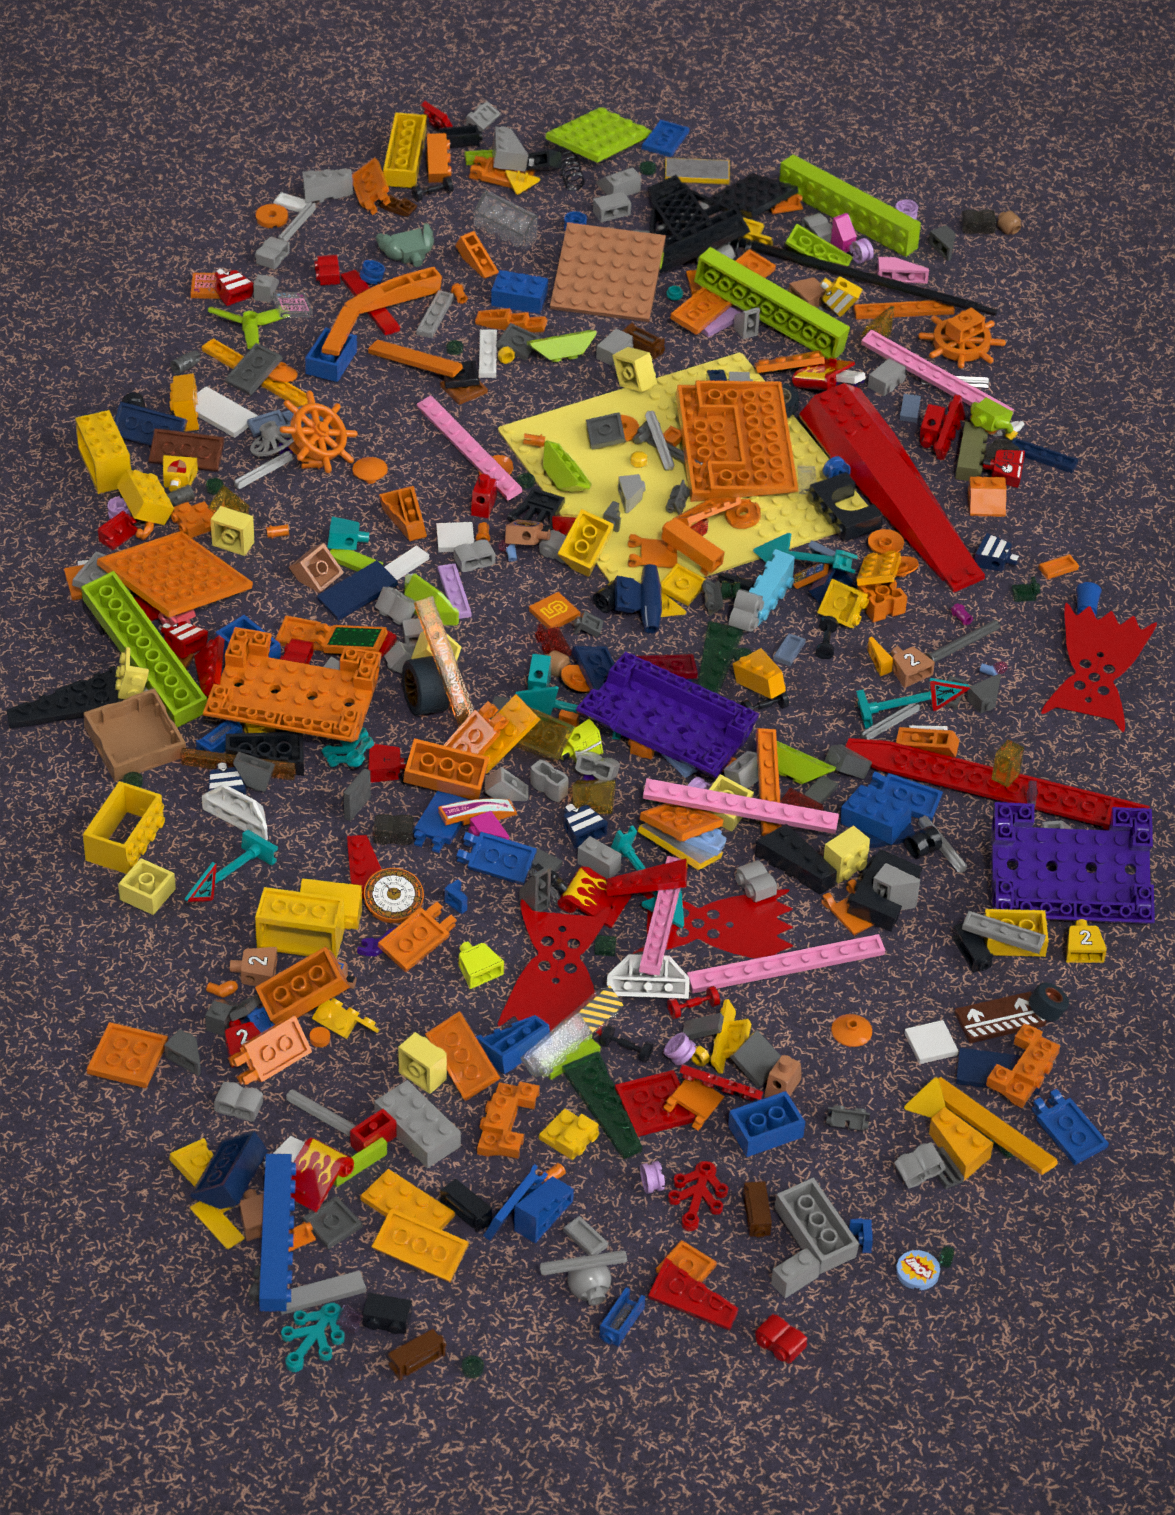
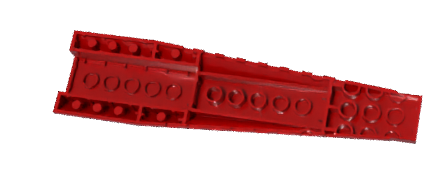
[799,383,985,592]

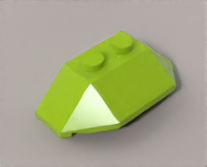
[527,330,596,362]
[543,440,592,492]
[404,573,459,625]
[777,741,836,784]

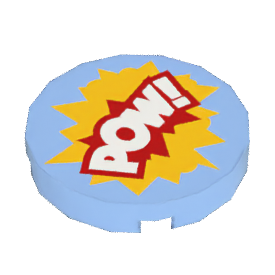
[896,1250,940,1290]

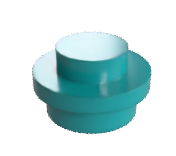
[666,286,683,300]

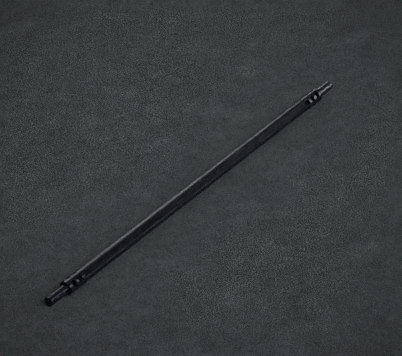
[730,237,998,316]

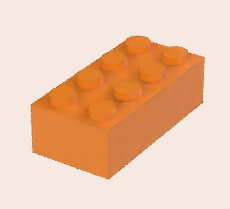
[403,738,489,800]
[255,946,350,1024]

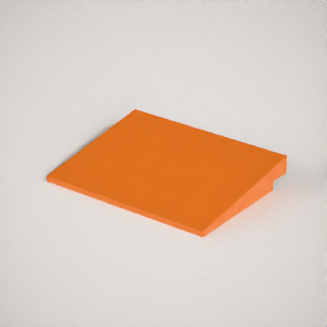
[676,380,798,502]

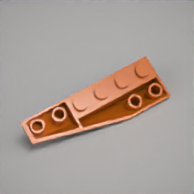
[344,267,442,314]

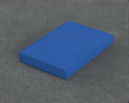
[642,120,689,158]

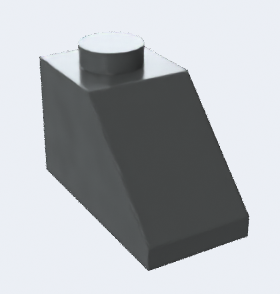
[929,225,956,261]
[967,674,1001,714]
[824,744,872,779]
[233,752,275,792]
[205,999,239,1036]
[164,1029,201,1076]

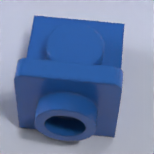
[444,879,468,914]
[244,1007,275,1033]
[849,1218,873,1253]

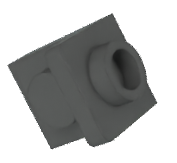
[603,501,621,532]
[573,611,604,637]

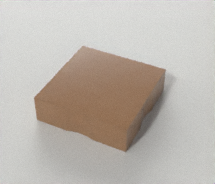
[84,688,186,782]

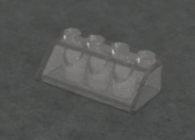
[473,190,537,251]

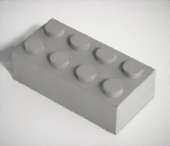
[374,1080,461,1168]
[774,1177,859,1274]

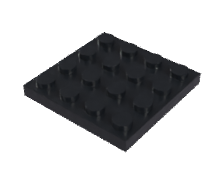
[709,173,798,218]

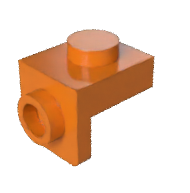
[628,739,654,760]

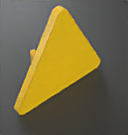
[505,170,540,195]
[661,592,686,617]
[904,1077,946,1118]

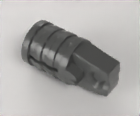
[170,350,200,375]
[632,421,661,444]
[167,485,195,507]

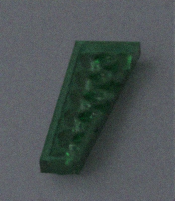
[698,621,744,694]
[562,1051,642,1160]

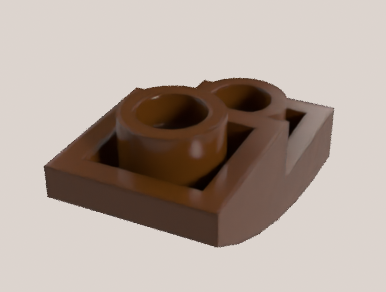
[380,194,418,216]

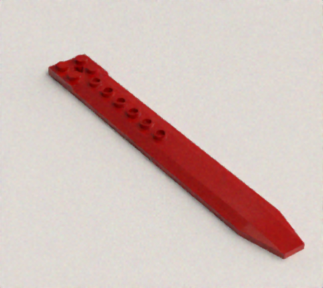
[846,738,1150,830]

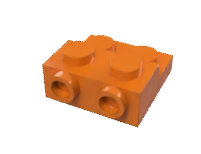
[171,501,214,538]

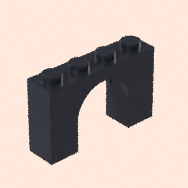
[808,472,883,541]
[847,849,923,932]

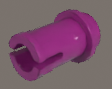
[951,604,973,626]

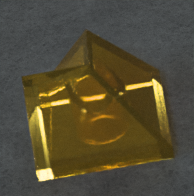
[862,306,894,338]
[208,486,249,515]
[572,780,616,814]

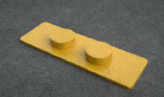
[190,1201,244,1249]

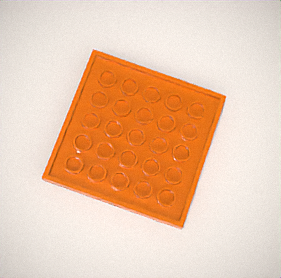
[97,531,253,618]

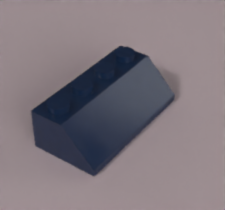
[190,1131,268,1210]

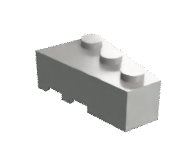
[493,126,528,172]
[303,169,353,203]

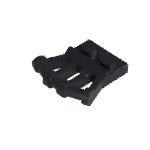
[507,488,565,530]

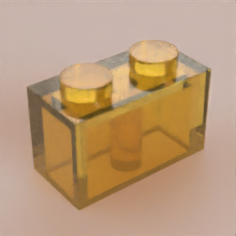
[992,739,1024,787]

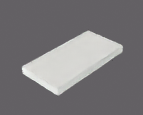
[196,386,258,438]

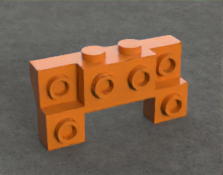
[986,1023,1060,1108]
[477,1081,540,1159]

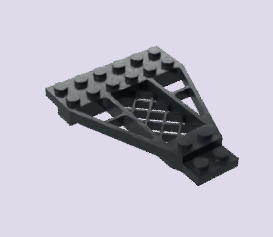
[647,175,750,273]

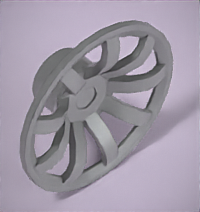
[250,421,294,456]

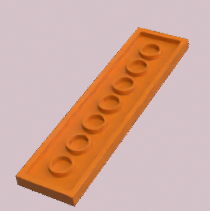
[670,249,776,335]

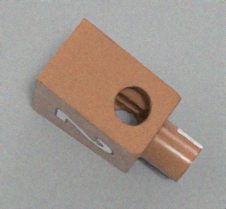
[891,646,935,688]
[230,947,278,986]

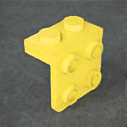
[115,647,149,699]

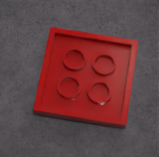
[615,1070,695,1137]

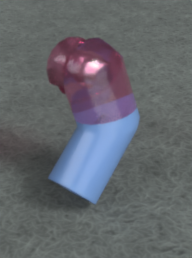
[498,540,517,562]
[979,661,1007,676]

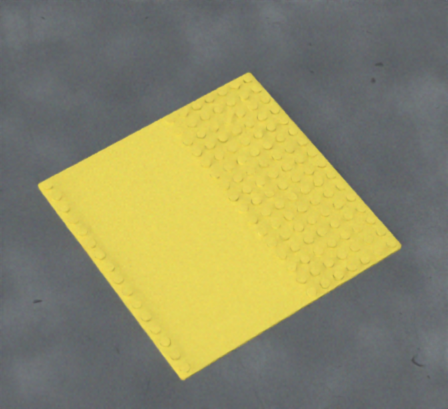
[498,353,868,583]

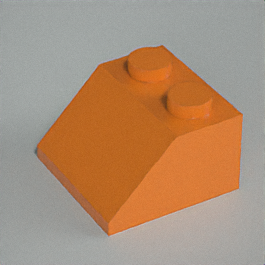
[968,477,1006,517]

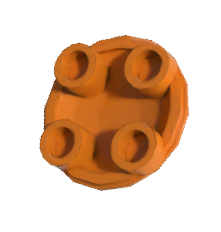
[352,457,388,484]

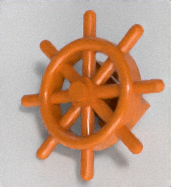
[918,307,1006,369]
[280,391,358,473]

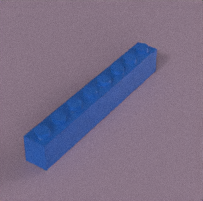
[259,1154,296,1311]

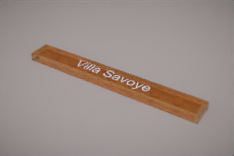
[414,596,474,727]

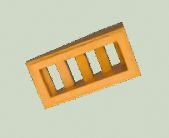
[867,637,893,676]

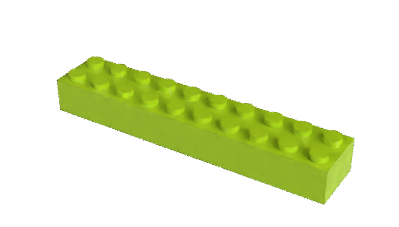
[779,155,921,257]
[694,247,850,359]
[81,571,207,727]

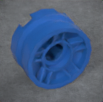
[564,211,587,232]
[359,260,385,284]
[822,456,851,478]

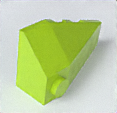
[784,224,853,267]

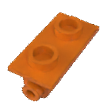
[770,194,803,214]
[289,1221,316,1252]

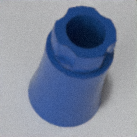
[1076,582,1101,617]

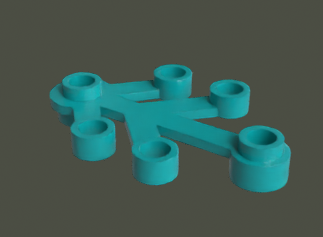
[321,728,374,767]
[281,1303,344,1372]

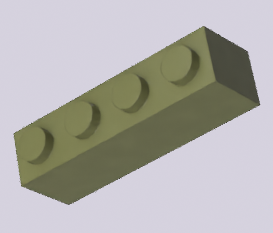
[955,421,988,481]

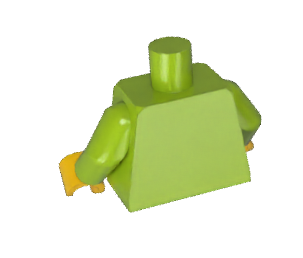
[970,397,1018,440]

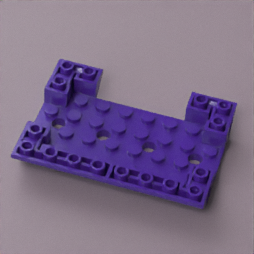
[576,651,759,779]
[991,802,1155,924]

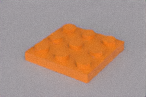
[640,803,723,841]
[87,1022,168,1088]

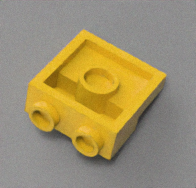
[818,579,869,628]
[539,1109,599,1160]

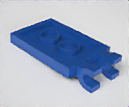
[868,771,943,822]
[414,791,468,853]
[457,832,537,885]
[1031,1089,1109,1165]
[483,1164,548,1241]

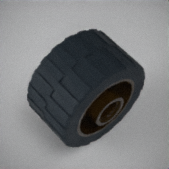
[402,655,451,716]

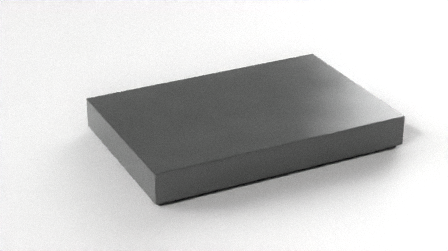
[224,343,283,396]

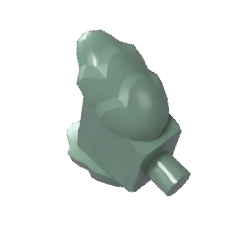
[375,222,434,267]

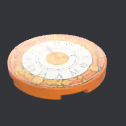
[364,868,424,923]

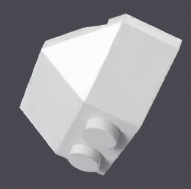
[202,784,268,840]
[607,954,689,998]

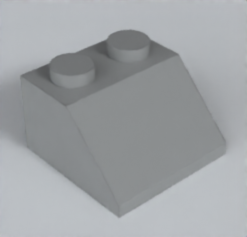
[596,168,641,196]

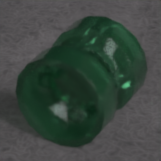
[721,581,740,600]

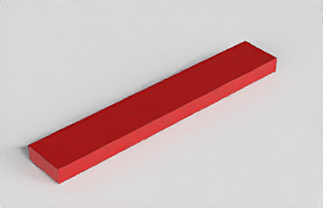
[341,270,400,336]

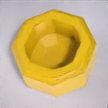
[498,346,515,364]
[630,451,648,468]
[691,1046,710,1066]

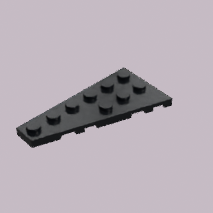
[6,666,122,729]

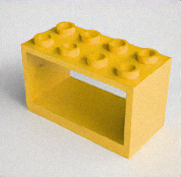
[75,410,131,494]
[83,781,165,874]
[255,887,345,959]

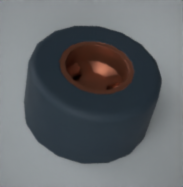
[1029,982,1069,1021]

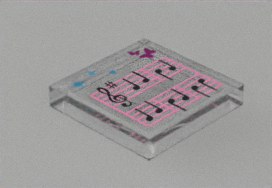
[272,292,313,318]

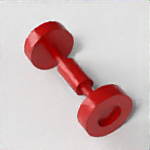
[667,986,720,1019]

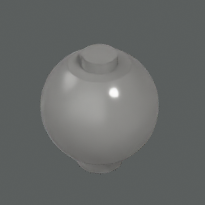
[567,1256,611,1306]

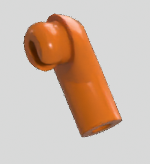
[136,521,154,540]
[206,981,238,998]

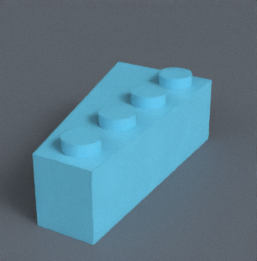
[749,549,795,626]

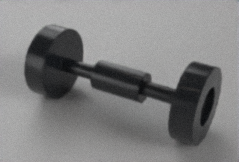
[412,176,454,202]
[816,616,838,659]
[740,691,789,711]
[600,1025,654,1063]

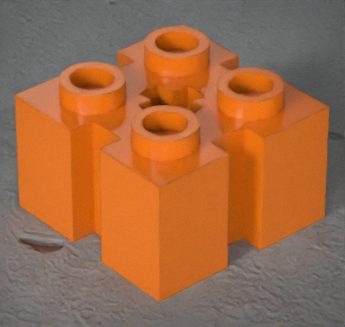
[857,580,907,622]

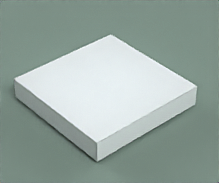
[436,522,474,552]
[904,1020,958,1064]

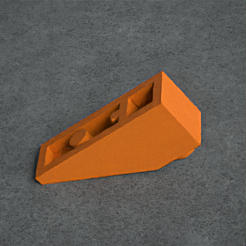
[455,231,499,279]
[896,727,960,758]

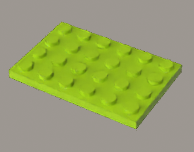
[545,107,651,162]

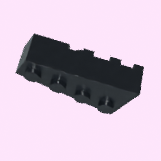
[226,732,304,776]
[755,824,837,895]

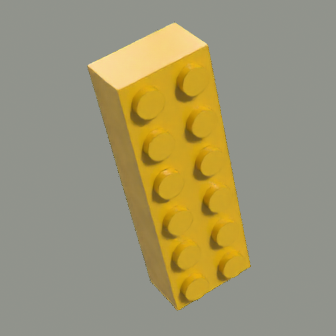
[383,113,427,188]

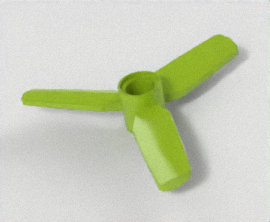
[208,307,290,349]

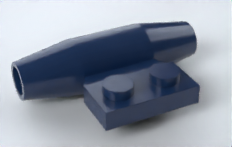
[614,564,662,633]

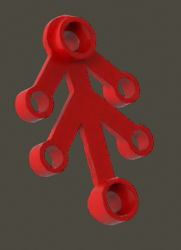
[668,1161,728,1231]

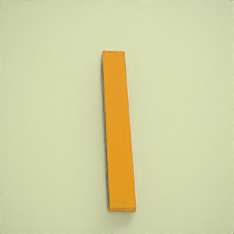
[201,338,308,407]
[938,1077,1057,1175]

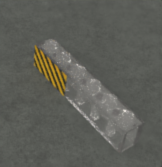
[520,985,623,1078]

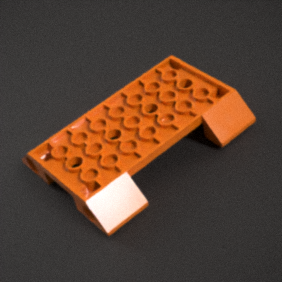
[203,627,381,742]

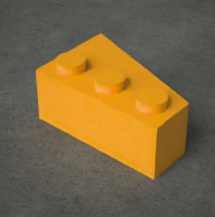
[169,373,199,432]
[733,648,786,699]
[929,1107,993,1181]

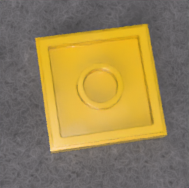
[661,563,706,606]

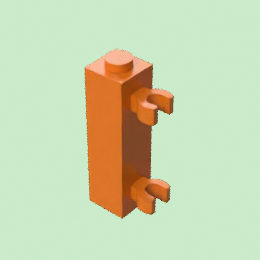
[661,517,725,576]

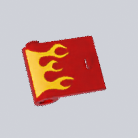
[792,358,855,390]
[558,866,632,928]
[291,1138,354,1213]

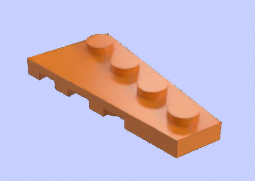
[755,350,825,373]
[675,497,742,527]

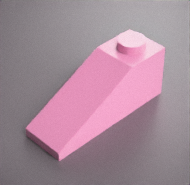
[877,257,929,283]

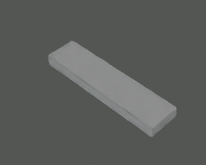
[416,290,454,338]
[962,911,1046,954]
[280,1270,366,1315]

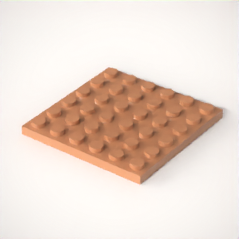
[550,223,666,322]

